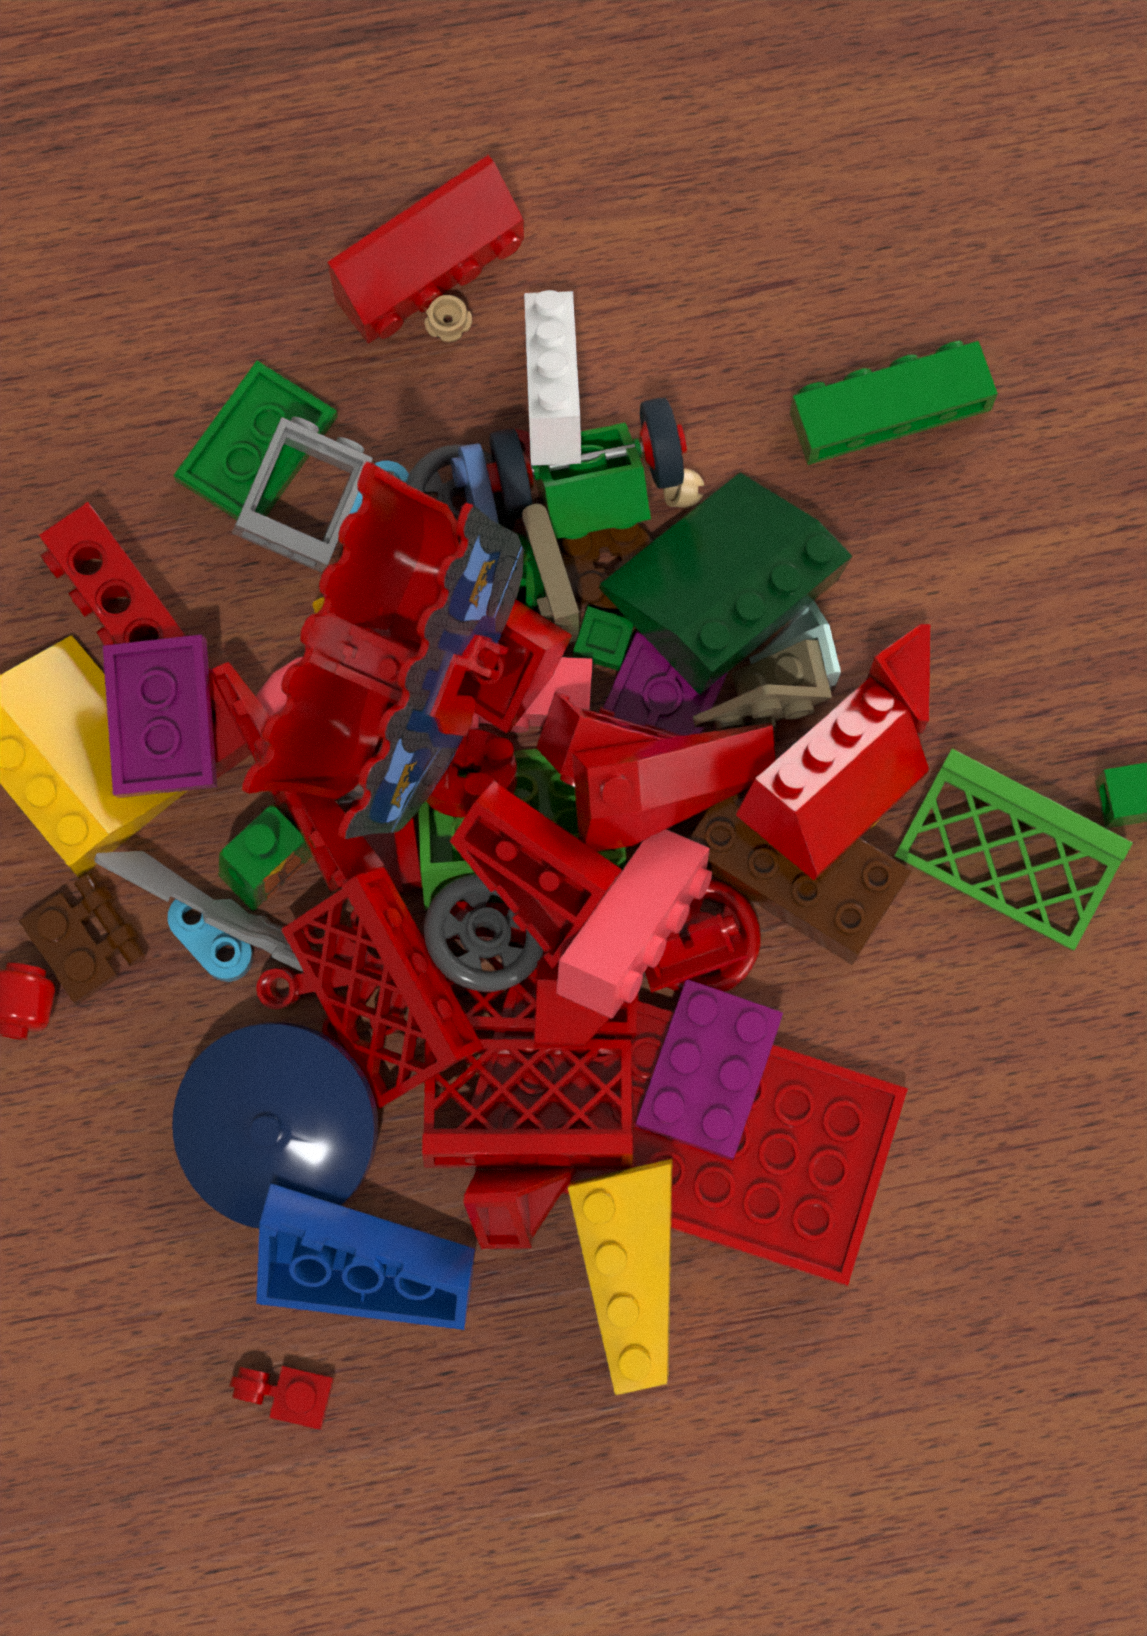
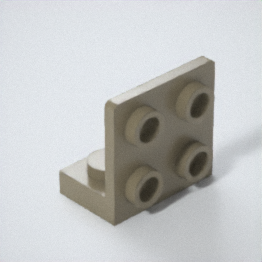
[693,639,832,731]

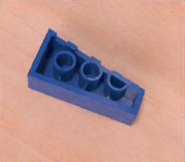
[256,1183,475,1330]

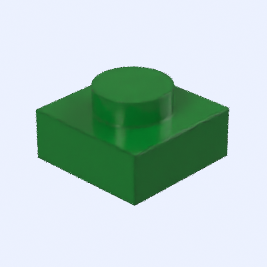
[573,606,635,671]

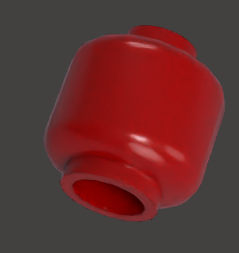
[0,963,55,1040]

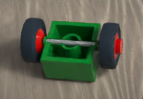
[486,398,687,539]

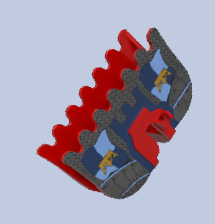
[242,461,523,839]

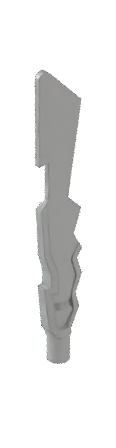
[94,851,343,989]

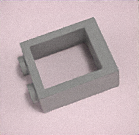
[231,417,373,573]

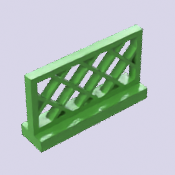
[894,749,1133,951]

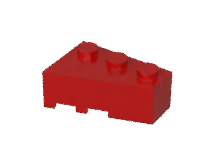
[536,692,701,813]
[450,781,622,969]

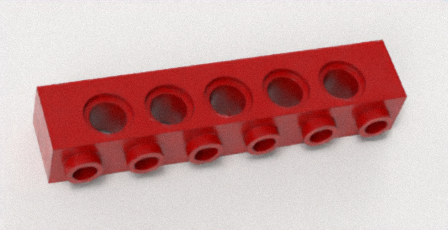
[39,502,251,778]

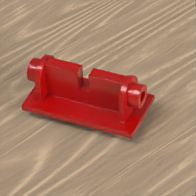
[645,913,748,992]

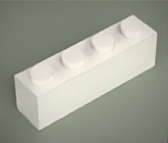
[524,290,581,465]

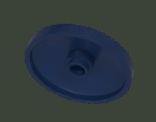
[172,1022,378,1229]

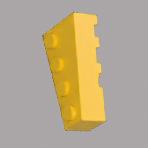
[568,1159,672,1395]

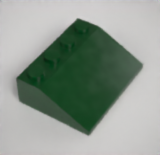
[599,472,853,695]

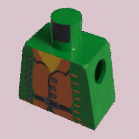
[218,804,313,912]

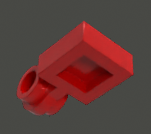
[229,1366,334,1430]

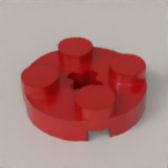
[426,729,518,818]

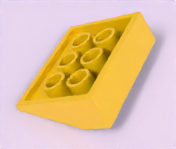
[0,635,188,878]

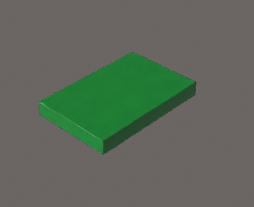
[173,360,338,520]

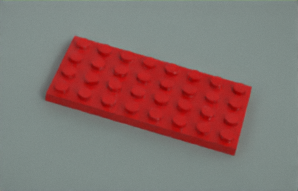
[465,969,908,1287]

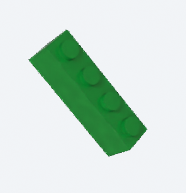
[789,341,998,465]

